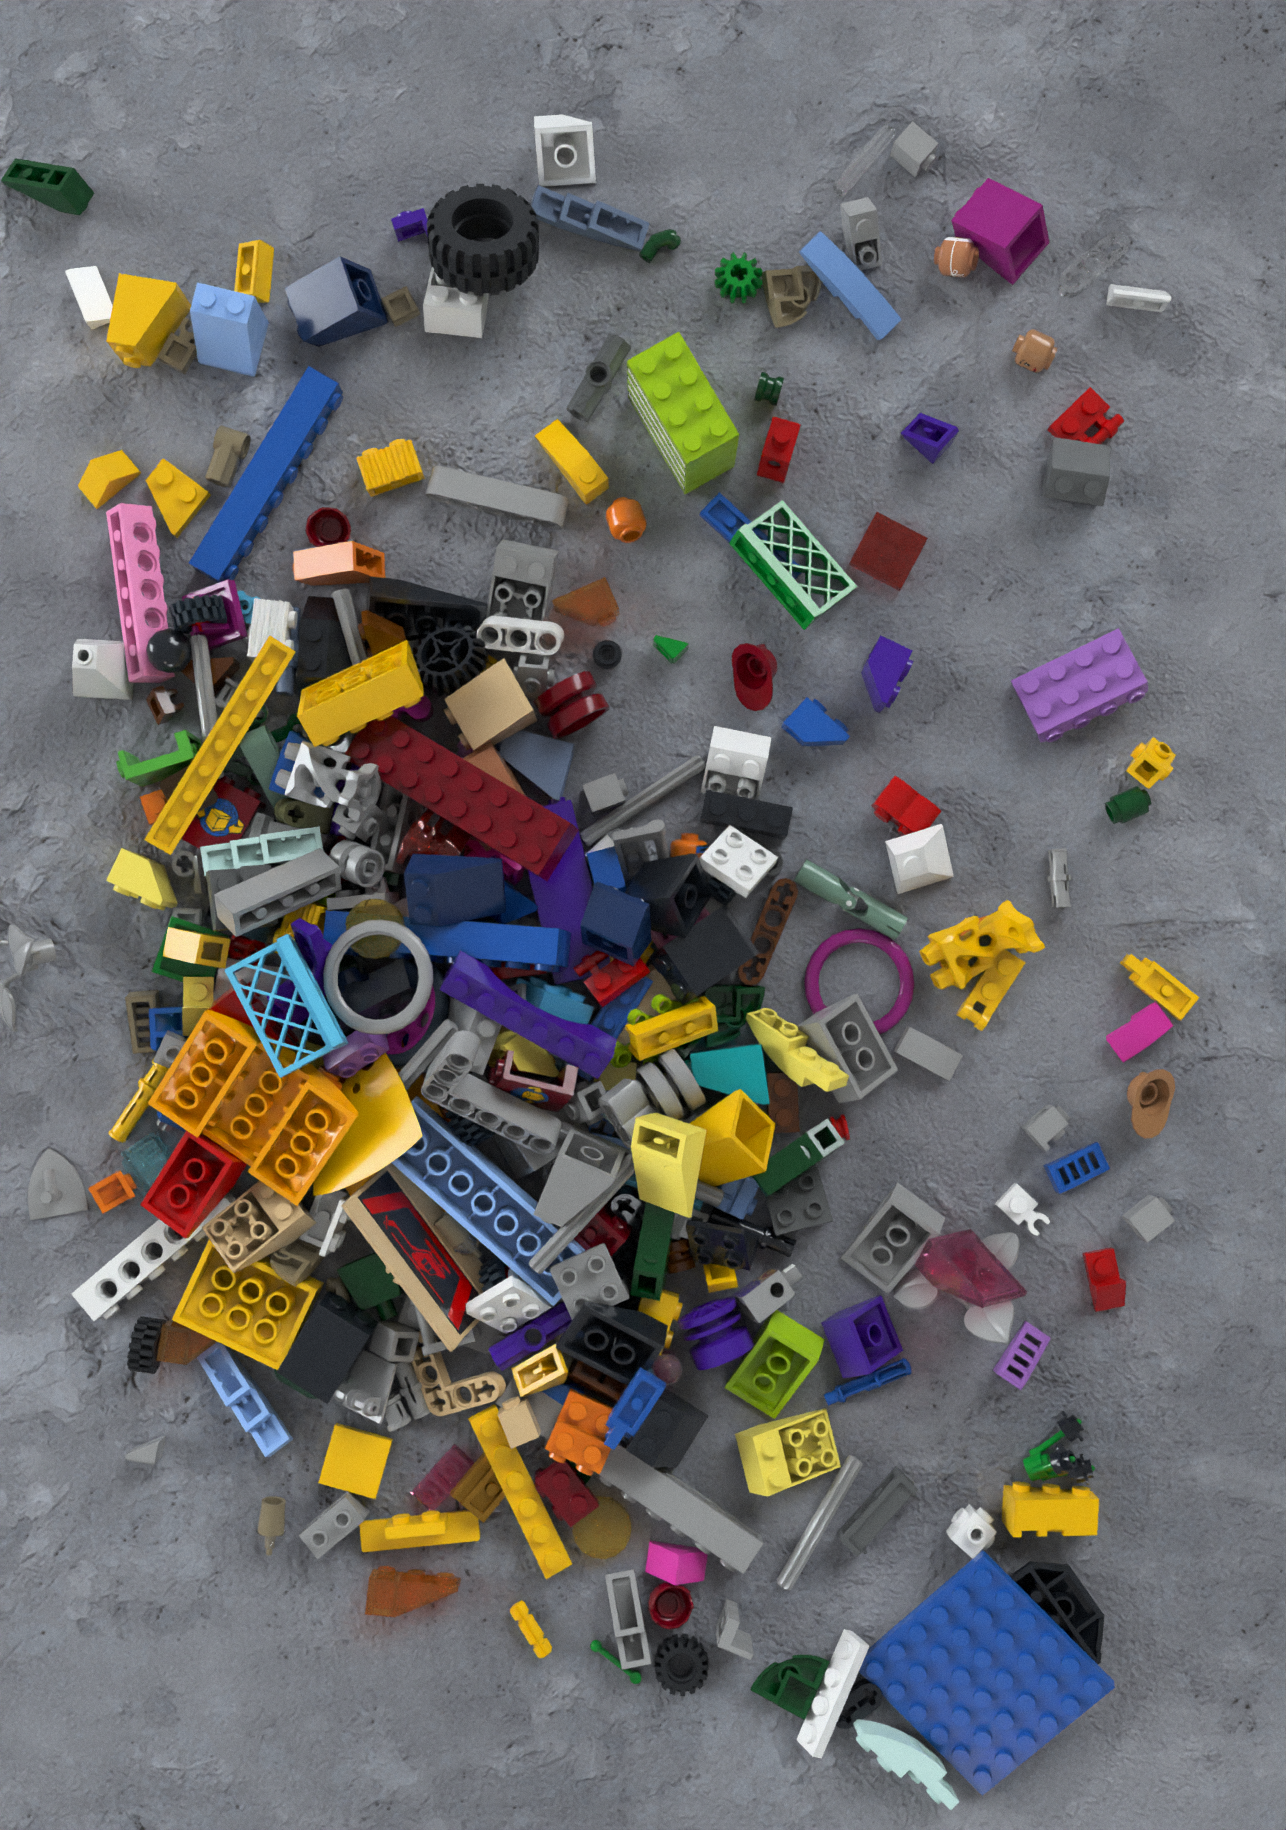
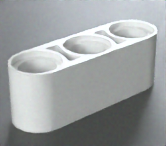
[476,616,564,655]

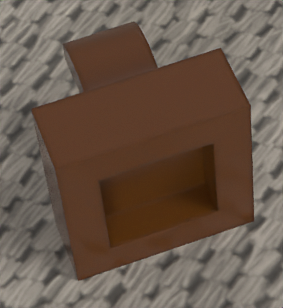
[146,686,184,725]

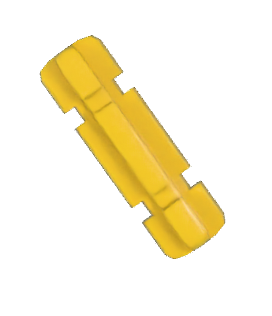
[510,1600,552,1659]

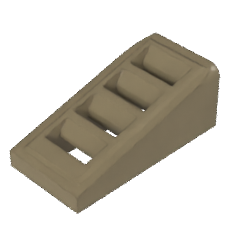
[125,990,160,1054]

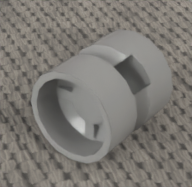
[329,840,385,887]

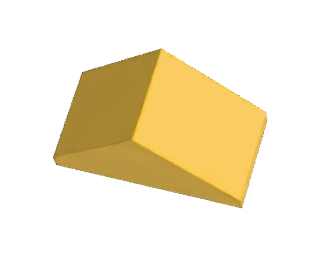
[78,450,141,509]
[511,1344,568,1397]

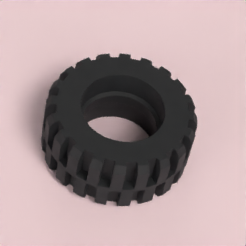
[427,184,539,296]

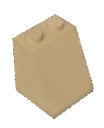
[444,659,537,751]

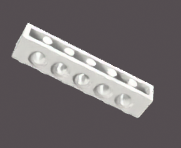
[72,1192,236,1321]

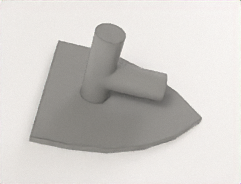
[28,1148,89,1220]

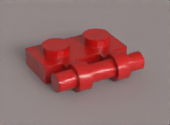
[1047,387,1124,444]
[573,950,650,1007]

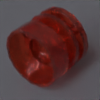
[395,809,471,866]

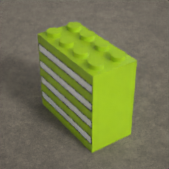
[627,331,739,494]

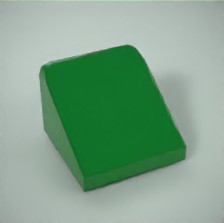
[653,635,689,664]

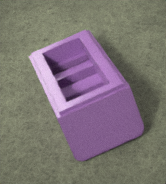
[993,1321,1051,1390]

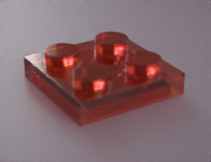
[849,512,928,591]

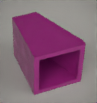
[951,178,1050,285]

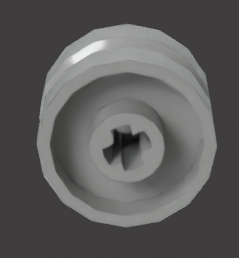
[636,1048,706,1120]

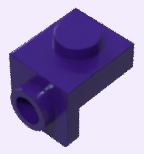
[391,208,428,242]

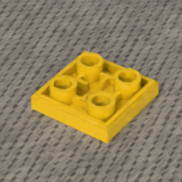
[318,1423,393,1499]

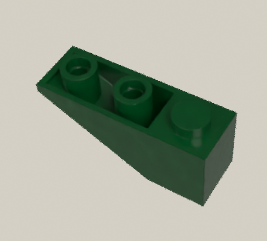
[752,1119,845,1197]
[630,1202,675,1301]

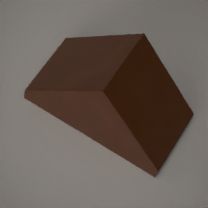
[180,657,240,697]

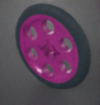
[385,958,450,1067]

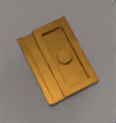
[450,1452,505,1523]

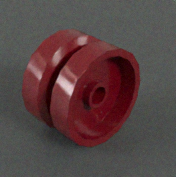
[534,671,610,739]

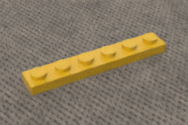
[468,1404,572,1579]

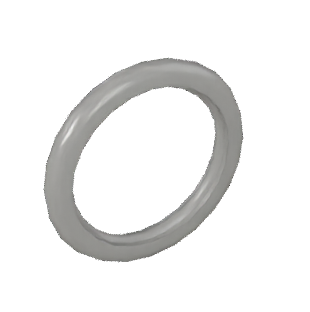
[323,919,433,1035]

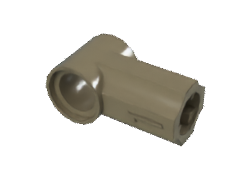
[205,425,251,488]

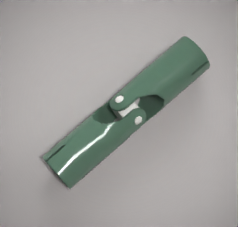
[794,859,908,940]

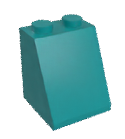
[684,1043,770,1105]

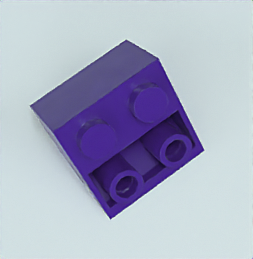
[861,635,914,713]

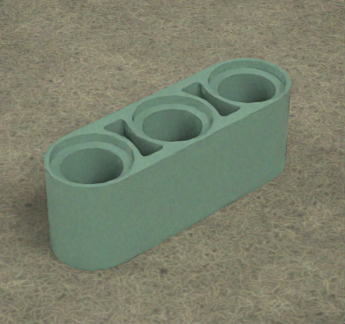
[239,725,294,808]

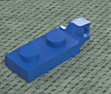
[604,1367,666,1450]

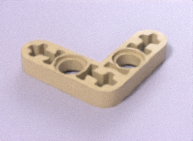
[411,1331,506,1416]

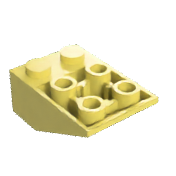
[631,1112,706,1218]
[735,1408,841,1497]

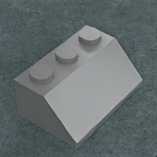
[798,993,898,1103]

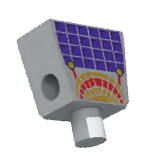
[731,1264,803,1323]

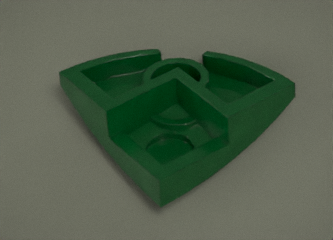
[702,984,765,1047]
[750,1655,830,1721]

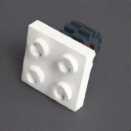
[699,825,778,906]
[465,1256,551,1334]

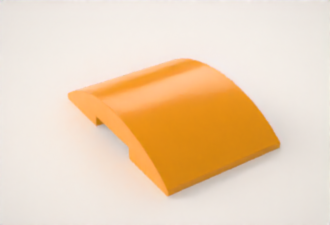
[148,1009,359,1206]

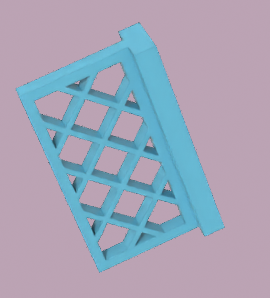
[225,934,349,1078]

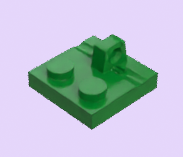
[151,916,229,982]

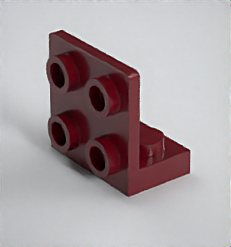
[574,1200,633,1256]

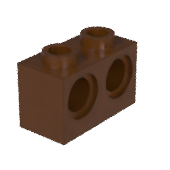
[566,1358,628,1405]

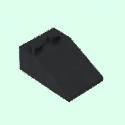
[556,1301,668,1386]

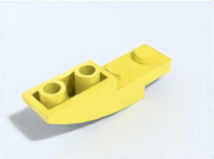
[746,1008,849,1092]

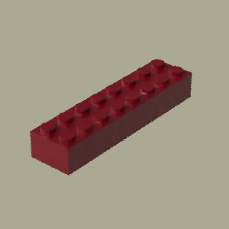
[345,716,579,881]

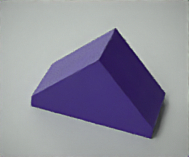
[901,413,959,464]

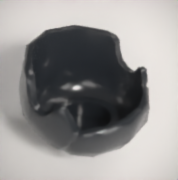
[146,628,192,673]

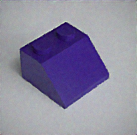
[821,1295,903,1378]

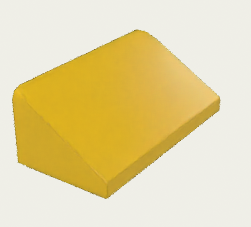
[234,240,274,303]

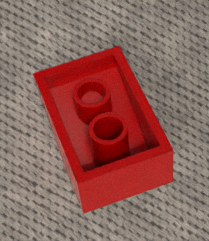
[140,1130,247,1239]

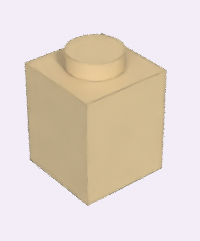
[498,1396,541,1449]

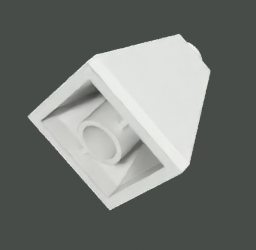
[72,639,134,700]

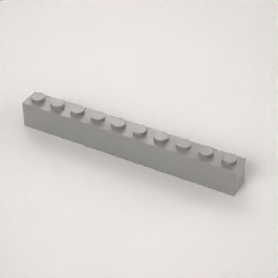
[496,1375,763,1574]

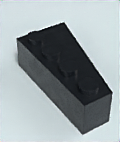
[299,958,419,1047]

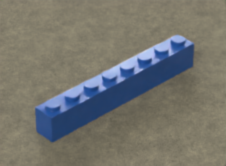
[189,366,343,583]

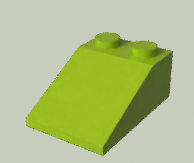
[724,1310,825,1419]

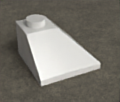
[534,115,596,187]
[885,824,954,894]

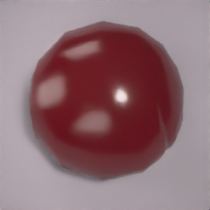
[305,507,351,547]
[648,1582,694,1629]

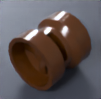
[667,1237,696,1274]

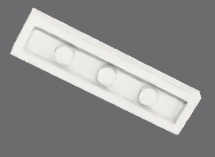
[796,1629,869,1758]

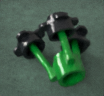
[1023,1411,1095,1485]

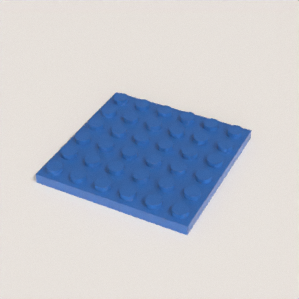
[859,1550,1115,1796]

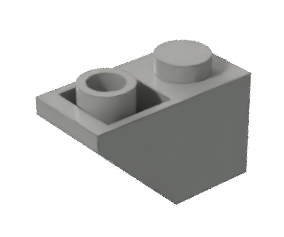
[840,197,882,271]

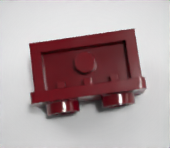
[534,1459,600,1528]

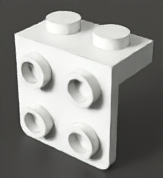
[299,1190,351,1257]

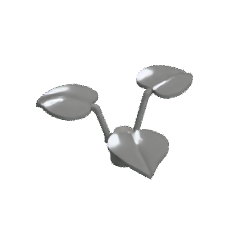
[0,924,56,1032]
[893,1232,1020,1344]

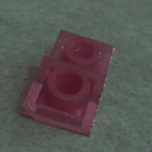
[410,1444,475,1511]

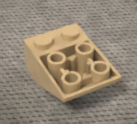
[201,1181,317,1273]

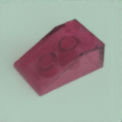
[915,1229,1027,1308]

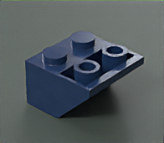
[580,881,652,966]

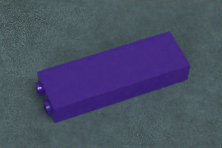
[528,797,611,985]

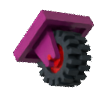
[169,579,248,651]

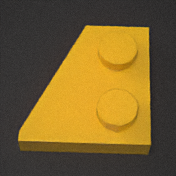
[146,458,211,538]

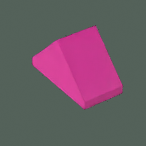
[645,1540,708,1585]

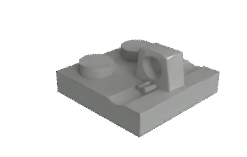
[326,877,400,910]

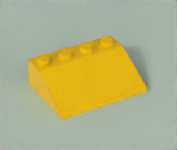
[297,640,424,747]
[172,1239,324,1370]

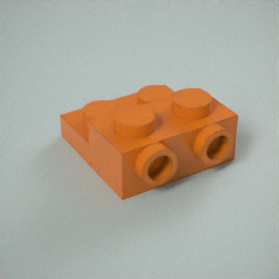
[545,1388,613,1476]

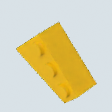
[1002,1481,1099,1537]

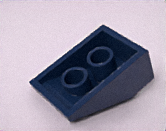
[404,854,507,926]

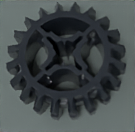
[412,622,489,697]

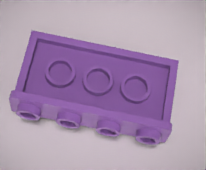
[1011,628,1148,742]

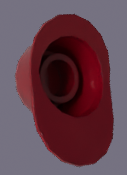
[732,643,777,711]

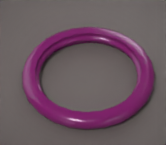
[804,928,915,1035]

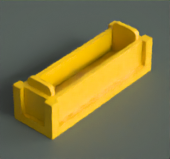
[625,996,718,1061]

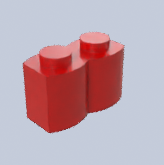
[871,776,941,836]

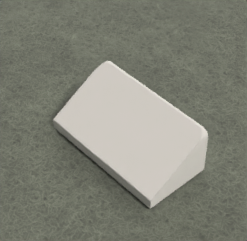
[65,266,113,329]
[1106,284,1171,312]

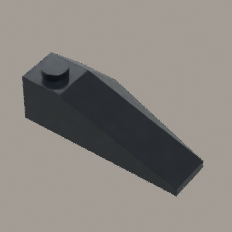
[365,577,487,645]

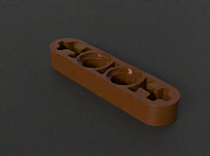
[737,878,798,985]

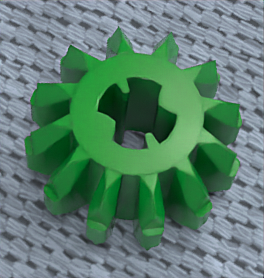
[714,252,763,304]

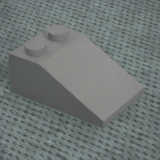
[841,1182,945,1294]

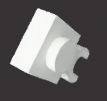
[995,1183,1050,1236]

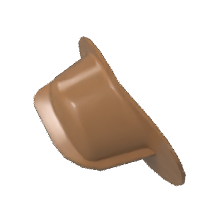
[1127,1069,1175,1139]

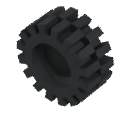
[127,1316,168,1374]
[655,1633,709,1696]

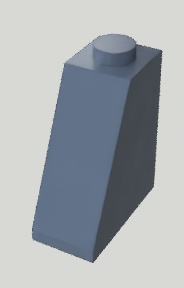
[496,730,575,801]

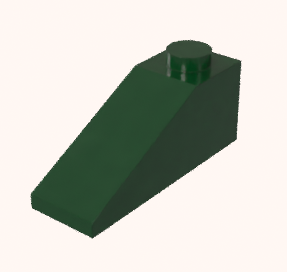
[1,158,94,215]

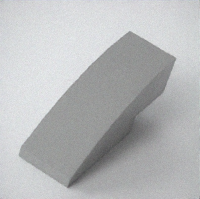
[605,1569,653,1670]

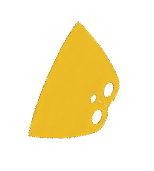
[313,1053,423,1196]

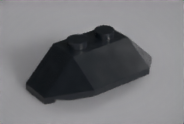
[296,596,360,702]
[1010,1561,1104,1664]

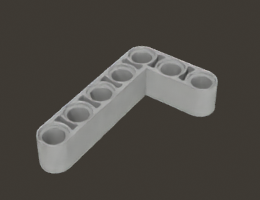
[421,1030,562,1155]

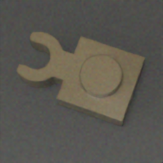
[157,318,197,374]

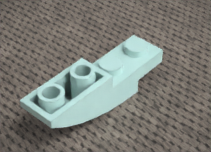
[853,1719,959,1810]

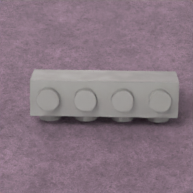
[214,848,341,937]

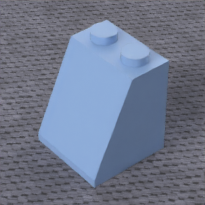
[190,282,269,377]

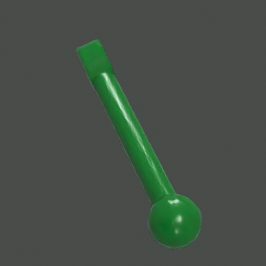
[590,1640,642,1684]

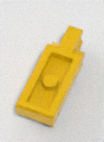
[1120,954,1199,1021]

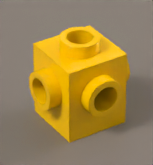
[1126,737,1176,789]

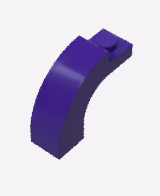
[267,918,332,1030]

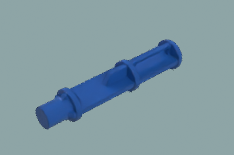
[824,1358,912,1406]

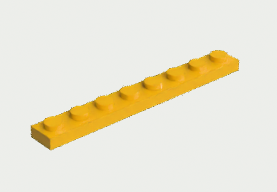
[144,635,296,855]

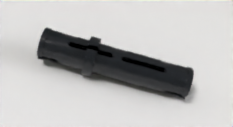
[708,1207,797,1258]

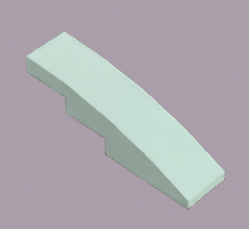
[200,827,323,877]

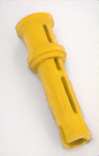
[108,1057,169,1143]

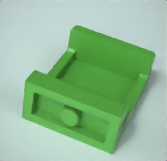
[116,730,202,787]

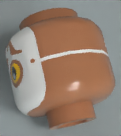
[934,237,979,278]

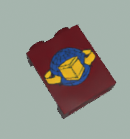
[181,776,266,849]
[487,1050,578,1113]

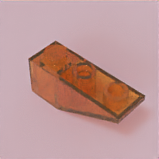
[365,1566,461,1617]

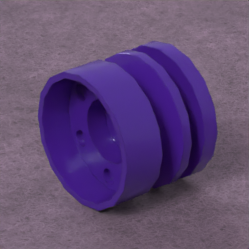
[677,1297,754,1370]

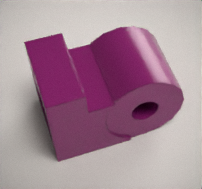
[391,695,434,723]

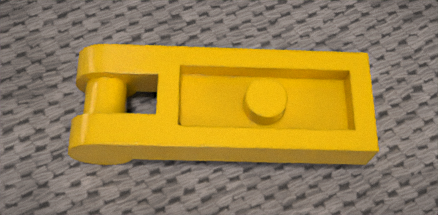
[956,949,1026,1031]

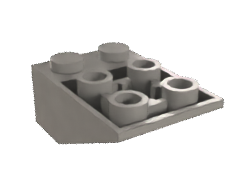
[485,539,559,640]

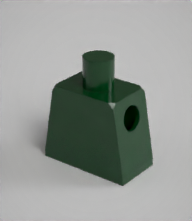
[337,1252,404,1321]

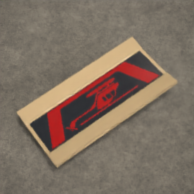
[341,1163,484,1352]

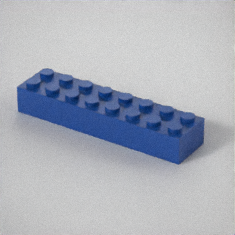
[323,910,571,972]

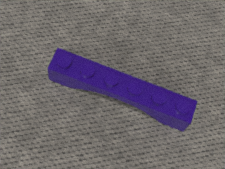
[439,950,617,1079]

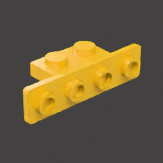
[359,1510,480,1552]

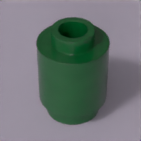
[1105,786,1152,824]

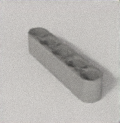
[426,466,569,529]

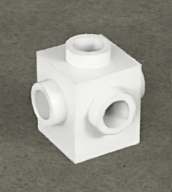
[946,1504,997,1559]

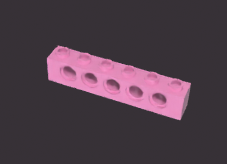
[106,503,175,683]

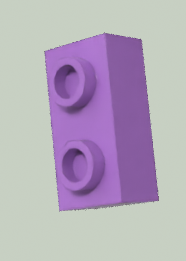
[323,1030,389,1078]

